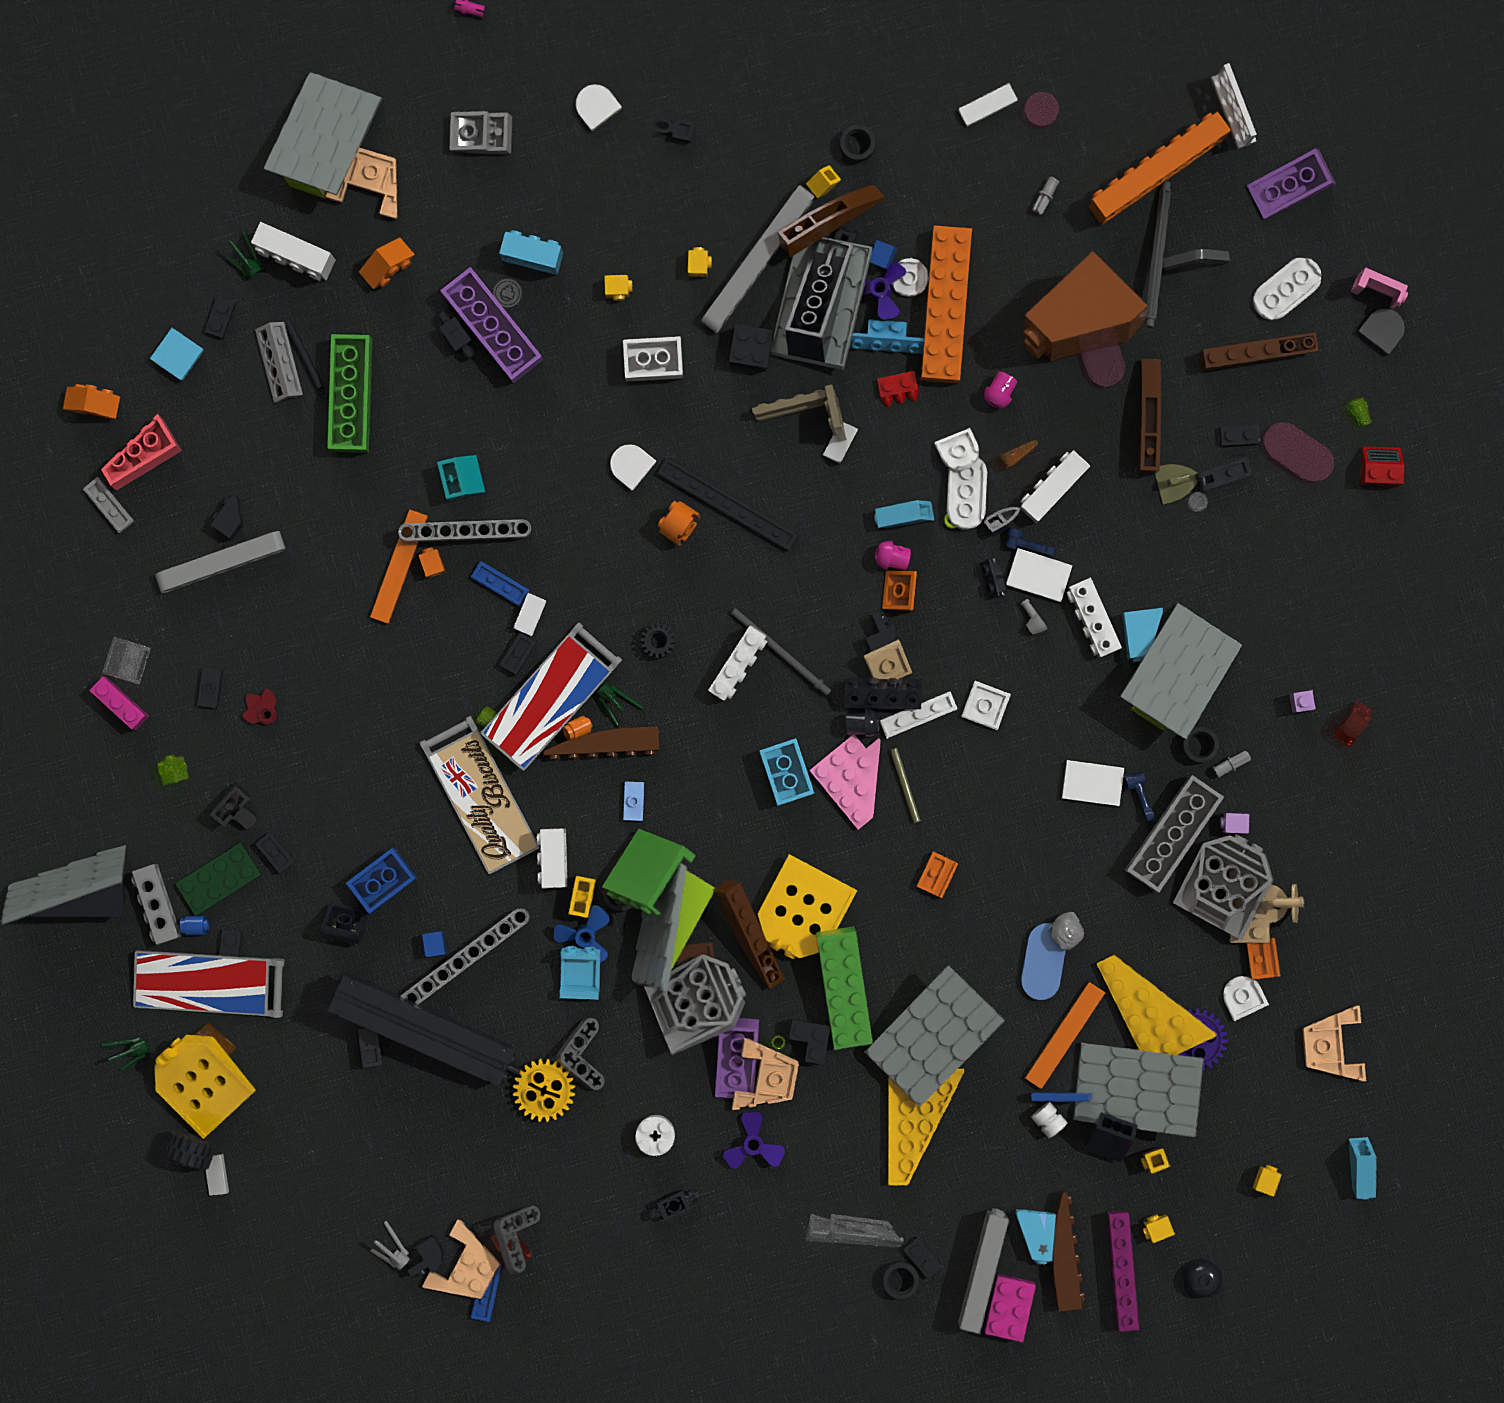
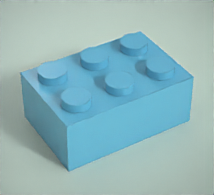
[499,230,563,275]
[759,739,814,806]

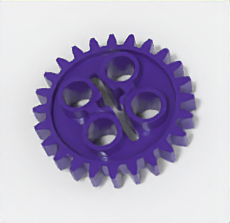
[1177,1008,1228,1070]

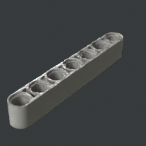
[398,519,531,542]
[155,531,286,593]

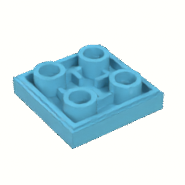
[150,328,204,381]

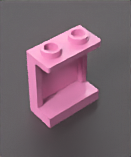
[1351,267,1408,310]

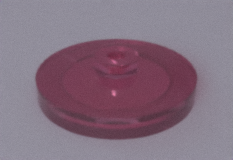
[1025,92,1059,127]

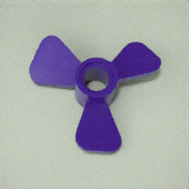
[862,262,906,320]
[723,1112,785,1168]

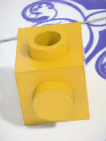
[806,165,841,198]
[688,247,712,277]
[605,275,632,301]
[1141,1146,1170,1173]
[1253,1165,1282,1196]
[1143,1214,1175,1243]

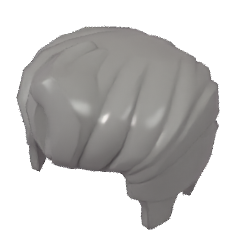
[1048,912,1084,950]

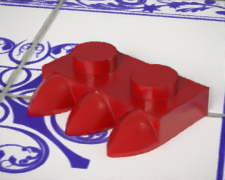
[877,371,918,407]

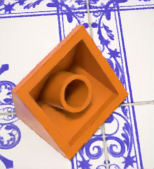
[882,571,917,612]

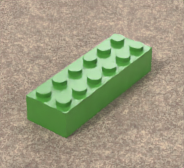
[328,334,372,453]
[816,926,873,1050]

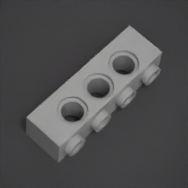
[131,864,182,945]

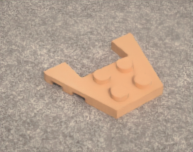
[325,148,397,219]
[1302,1005,1366,1081]
[732,1038,799,1110]
[422,1219,500,1299]

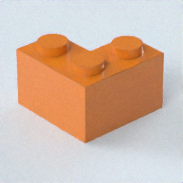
[359,238,415,289]
[63,384,120,419]

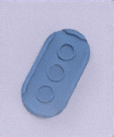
[1021,923,1066,1000]

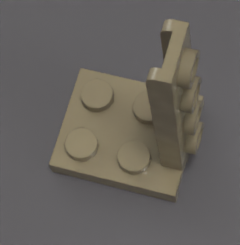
[752,385,847,442]

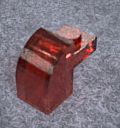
[1334,700,1373,747]

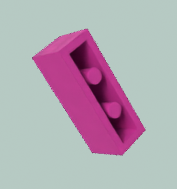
[90,676,149,730]

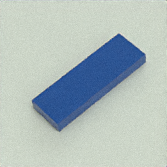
[471,561,530,607]
[1031,1092,1092,1102]
[471,1264,502,1322]

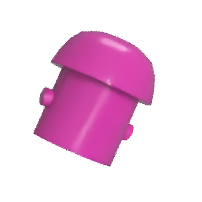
[984,372,1017,408]
[875,541,911,570]

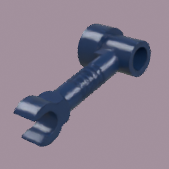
[1005,528,1055,556]
[1123,772,1155,821]

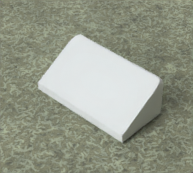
[823,422,858,464]
[514,593,546,636]
[206,1154,229,1196]

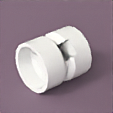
[1031,1101,1067,1138]

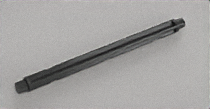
[1145,181,1171,328]

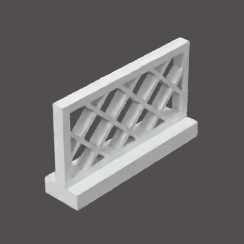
[1211,63,1256,149]

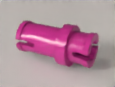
[454,0,485,18]

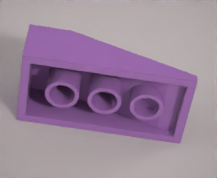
[1247,148,1336,219]
[715,1018,759,1098]

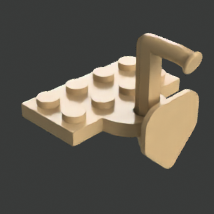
[1229,868,1303,943]

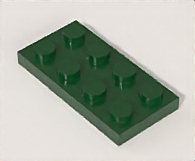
[175,842,262,916]

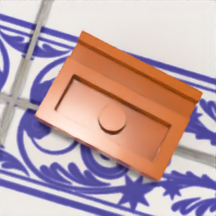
[917,852,958,898]
[1247,938,1281,980]

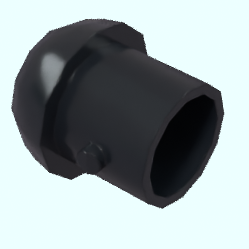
[846,708,880,738]

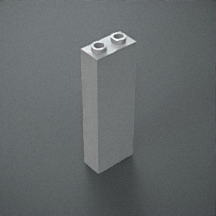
[958,1208,1009,1334]

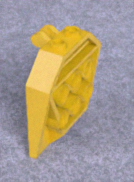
[757,854,857,959]
[155,1035,255,1139]

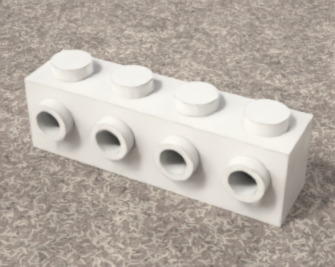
[1020,450,1090,523]
[1067,578,1122,658]
[708,625,768,701]

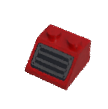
[1361,447,1404,486]

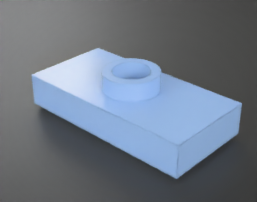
[623,782,644,821]

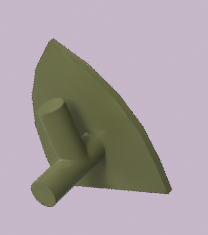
[1155,464,1198,504]

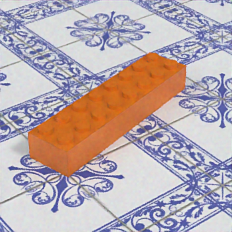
[1088,112,1231,225]
[921,226,972,384]

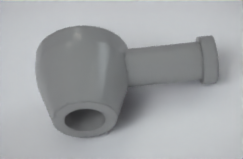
[1021,599,1048,634]

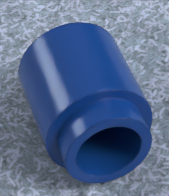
[180,916,209,936]

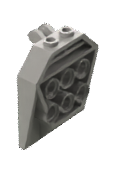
[1173,834,1274,940]
[644,954,746,1055]

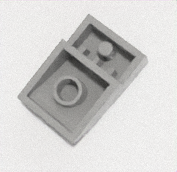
[450,111,512,154]

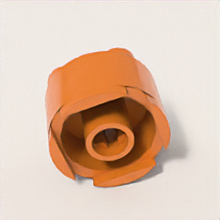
[658,501,700,546]

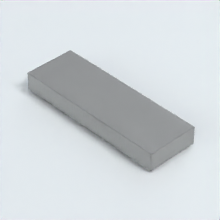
[83,477,135,533]

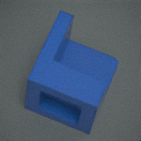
[870,240,897,269]
[422,931,447,957]

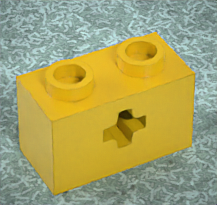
[569,876,596,918]

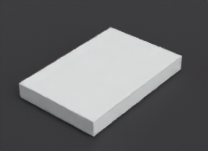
[1006,548,1072,602]
[1062,760,1124,806]

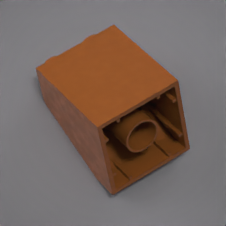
[1023,252,1147,361]

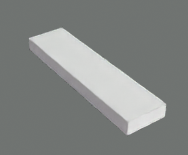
[880,692,957,738]

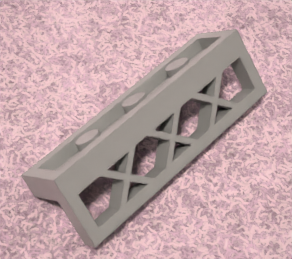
[255,322,303,403]

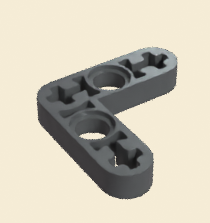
[1162,249,1230,271]
[557,1018,605,1090]
[494,1206,540,1274]

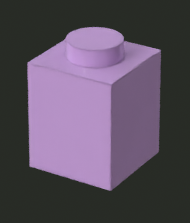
[1289,690,1315,713]
[1220,813,1249,833]

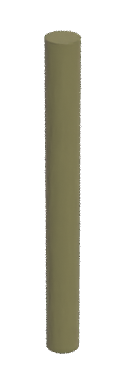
[890,748,921,823]

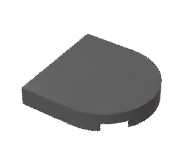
[1358,309,1404,355]

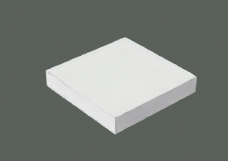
[961,681,1011,730]

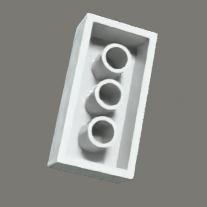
[251,222,335,281]

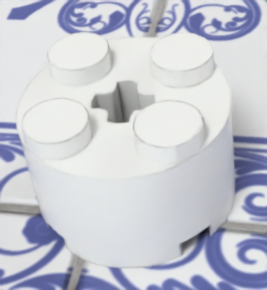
[636,1115,675,1156]

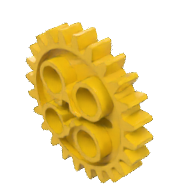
[513,1059,576,1122]

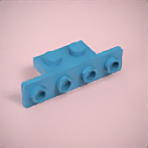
[849,319,924,354]

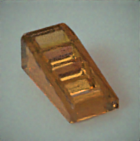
[999,440,1038,469]

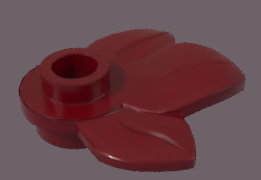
[242,689,277,725]

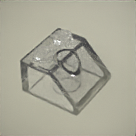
[102,637,151,684]

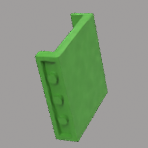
[602,829,695,915]

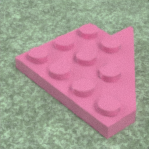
[809,735,881,830]

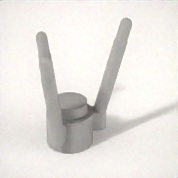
[371,1221,410,1270]

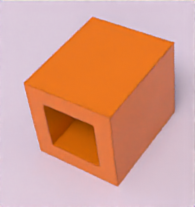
[419,547,446,578]

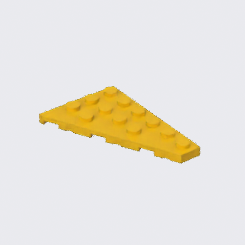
[1096,955,1217,1055]
[888,1068,964,1185]

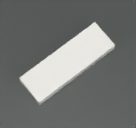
[958,84,1018,127]

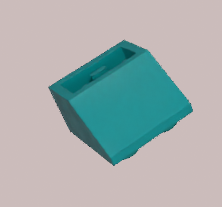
[437,455,485,502]

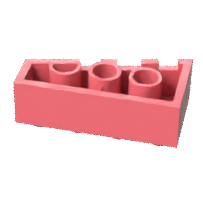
[101,414,182,491]

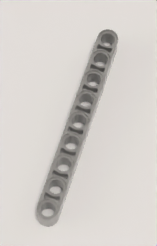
[701,185,815,333]
[401,908,530,1004]

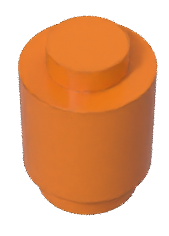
[562,716,592,740]

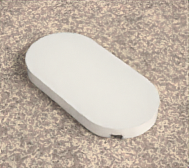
[1253,258,1321,320]
[947,457,987,530]

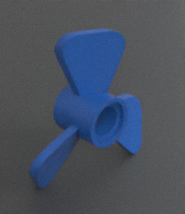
[554,905,610,963]

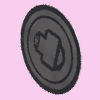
[491,277,524,309]

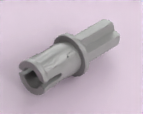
[1033,177,1059,214]
[1213,751,1251,778]

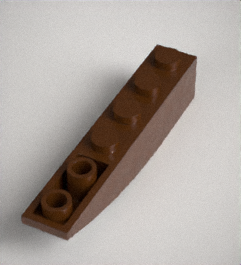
[778,185,885,258]
[1199,332,1319,372]
[1137,358,1161,473]
[544,727,660,759]
[713,880,784,989]
[1052,1190,1085,1312]

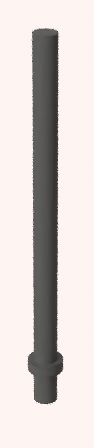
[731,608,831,696]

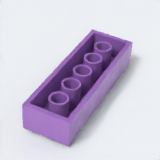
[440,267,543,383]

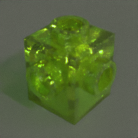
[157,754,189,786]

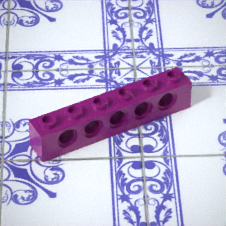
[1107,1210,1139,1331]

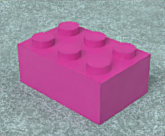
[983,1273,1036,1342]

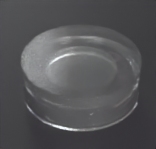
[1188,492,1208,512]

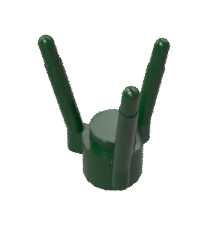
[225,231,262,279]
[597,683,644,727]
[101,1037,149,1071]

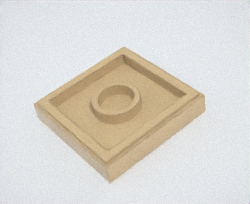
[864,640,912,679]

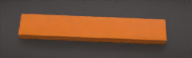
[370,509,428,624]
[1025,982,1105,1089]

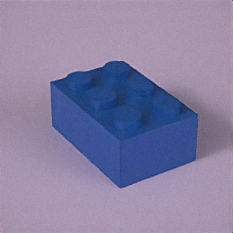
[346,848,418,914]

